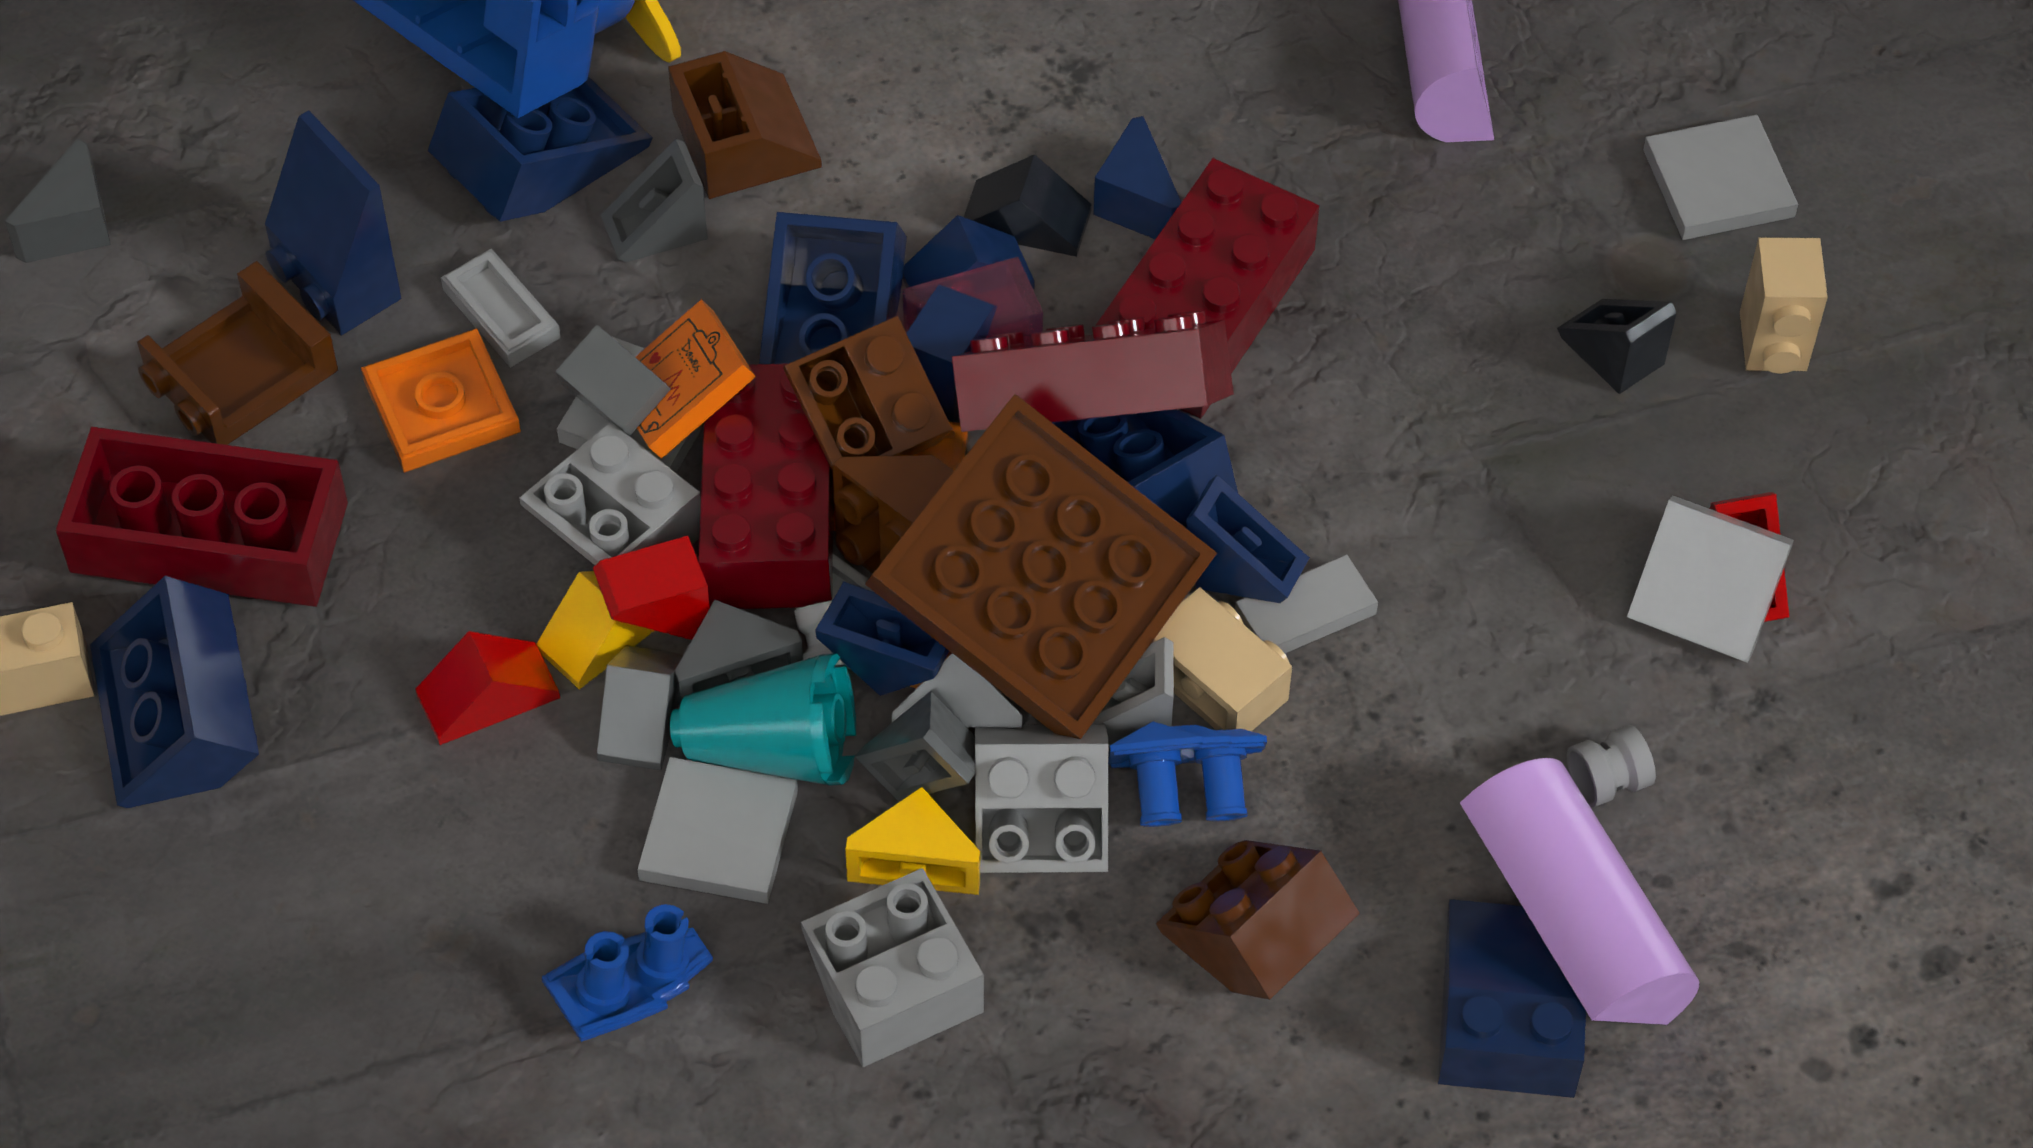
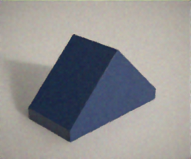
[1093,116,1181,239]
[902,215,1035,315]
[906,284,997,422]
[1186,475,1310,603]
[815,582,949,696]

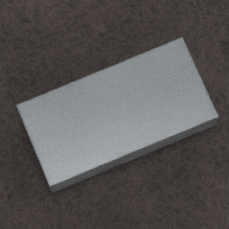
[441,249,561,368]
[1235,555,1378,653]

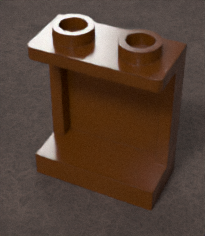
[137,261,339,445]

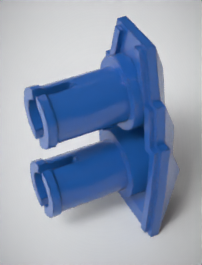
[1108,721,1267,827]
[541,904,713,1042]

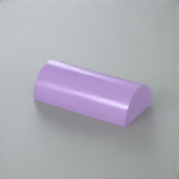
[1398,0,1494,142]
[1460,758,1699,1025]

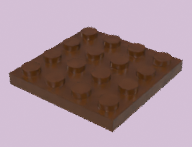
[865,394,1217,739]

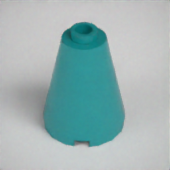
[670,654,856,786]

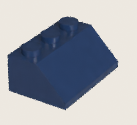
[90,576,259,808]

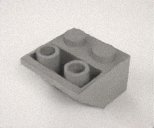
[519,421,701,565]
[975,724,1108,873]
[801,868,984,1067]

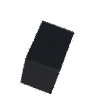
[964,154,1092,257]
[1557,299,1677,394]

